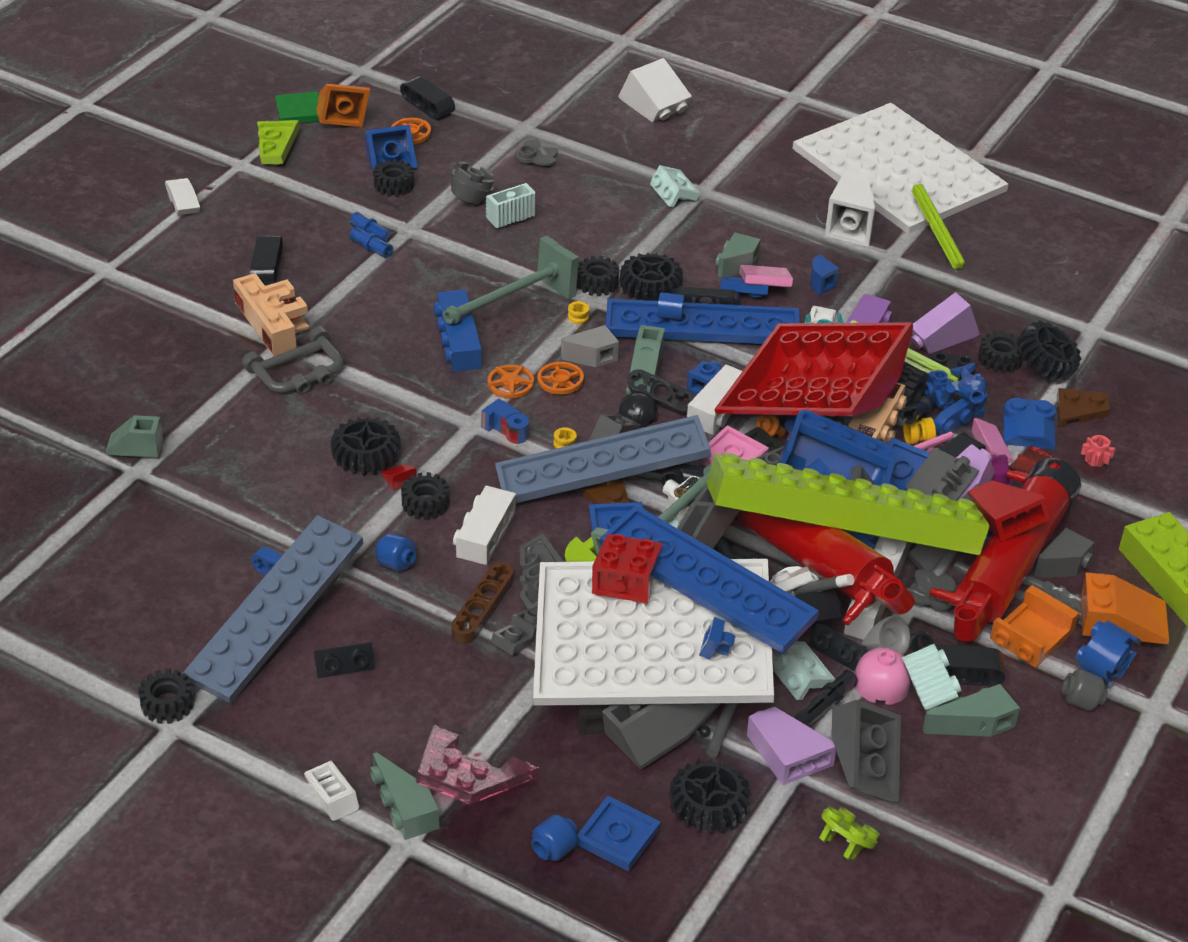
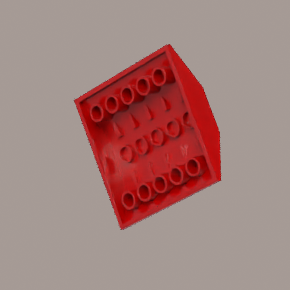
[714,322,913,416]

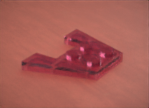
[416,725,539,805]

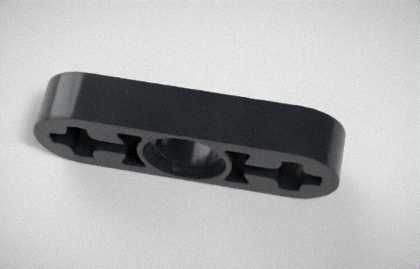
[672,287,740,305]
[627,369,695,416]

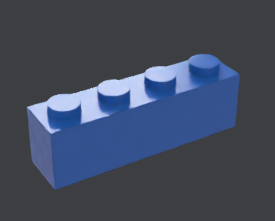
[433,289,482,372]

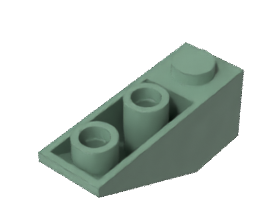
[626,325,665,394]
[922,684,1020,737]
[370,752,440,840]

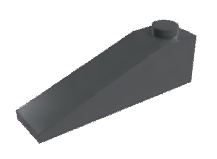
[520,533,564,615]

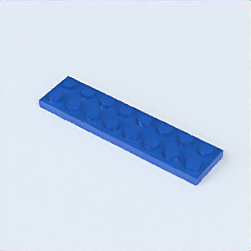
[606,299,800,345]
[600,505,819,654]

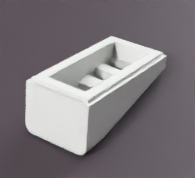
[304,761,359,821]

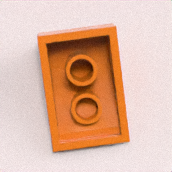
[1080,572,1169,644]

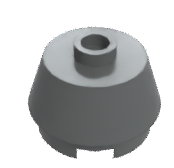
[451,162,494,204]

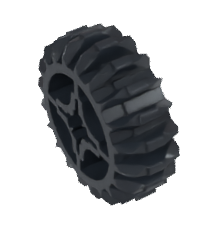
[619,252,683,301]
[1016,320,1082,382]
[330,416,401,475]
[669,757,752,835]

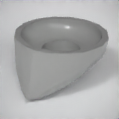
[862,615,910,654]

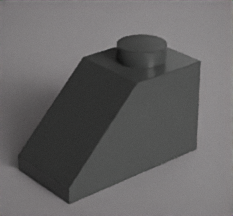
[589,414,641,441]
[1034,528,1095,578]

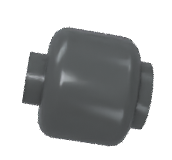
[1061,669,1108,711]

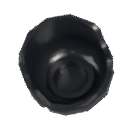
[618,391,658,427]

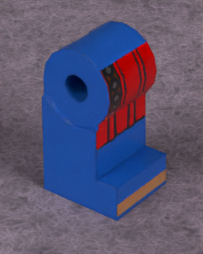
[481,398,529,444]

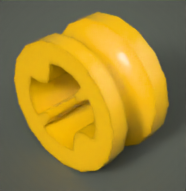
[568,301,589,324]
[553,427,577,449]

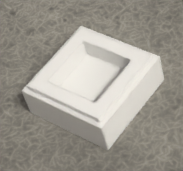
[810,306,836,323]

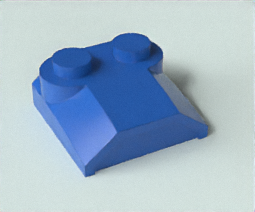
[1002,398,1056,450]

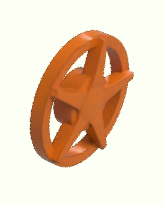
[391,118,431,144]
[537,362,584,395]
[488,365,534,398]

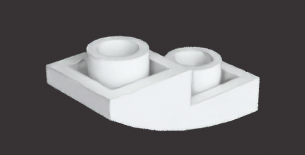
[165,178,200,215]

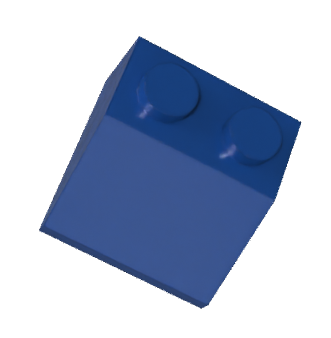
[363,124,418,172]

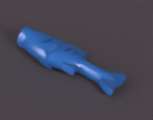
[950,363,987,404]

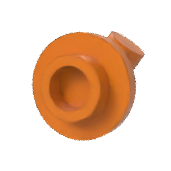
[756,414,786,437]

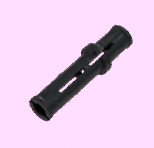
[900,394,936,424]
[793,669,858,727]

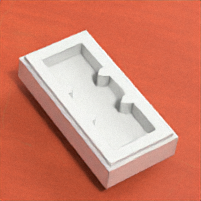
[770,566,813,592]

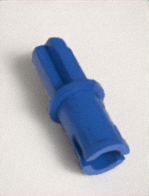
[350,212,391,242]

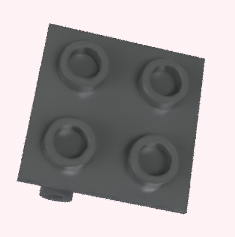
[905,447,979,501]

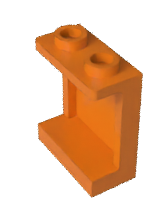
[990,585,1079,668]

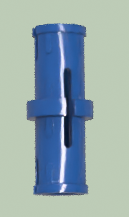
[349,226,393,258]

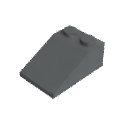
[831,700,901,803]

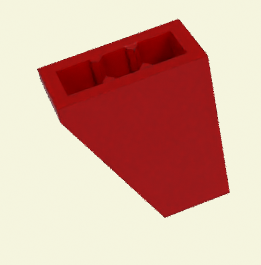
[968,480,1051,542]

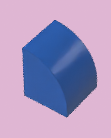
[810,255,839,295]

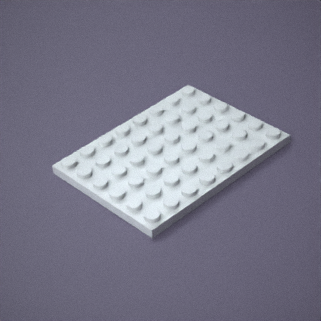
[793,103,1008,234]
[533,559,774,705]

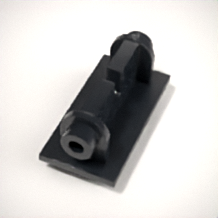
[808,621,868,671]
[313,642,375,678]

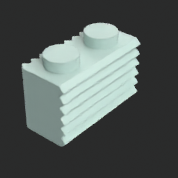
[485,183,535,228]
[902,644,962,712]

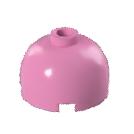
[854,647,912,705]

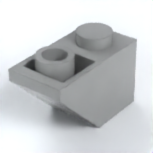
[561,325,619,367]

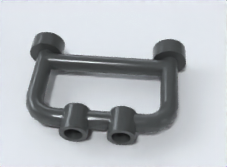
[242,326,344,394]

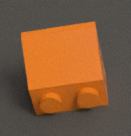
[316,84,370,127]

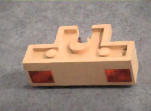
[233,273,309,356]
[847,383,907,444]

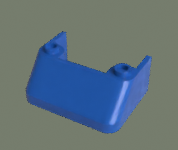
[776,410,897,486]

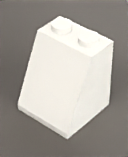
[618,58,692,123]
[825,170,875,247]

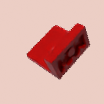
[592,534,662,604]

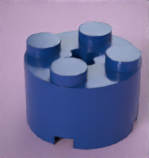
[1075,621,1141,688]

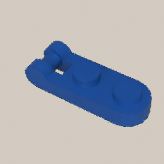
[934,391,988,436]

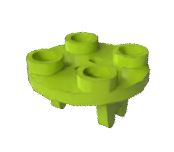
[819,806,880,860]

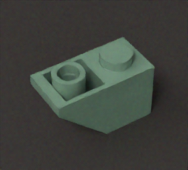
[715,232,761,278]
[106,415,163,457]

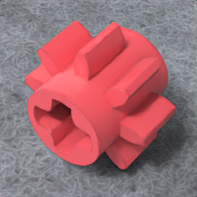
[1081,435,1115,467]

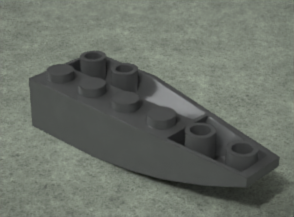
[677,485,740,549]
[602,703,721,770]

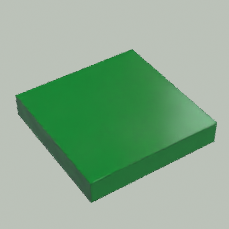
[275,91,319,123]

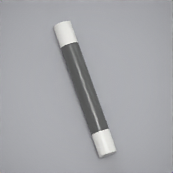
[787,574,854,596]

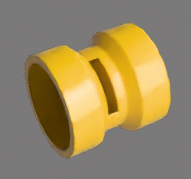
[903,417,936,445]

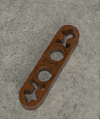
[451,562,514,644]

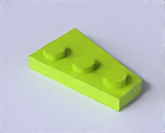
[257,120,300,165]

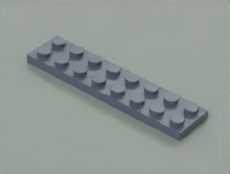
[495,415,711,503]
[182,515,364,704]

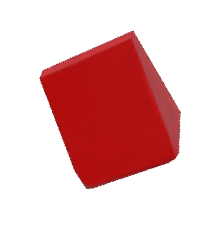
[381,464,417,490]

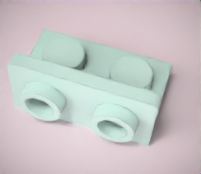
[650,165,700,208]
[772,641,835,700]

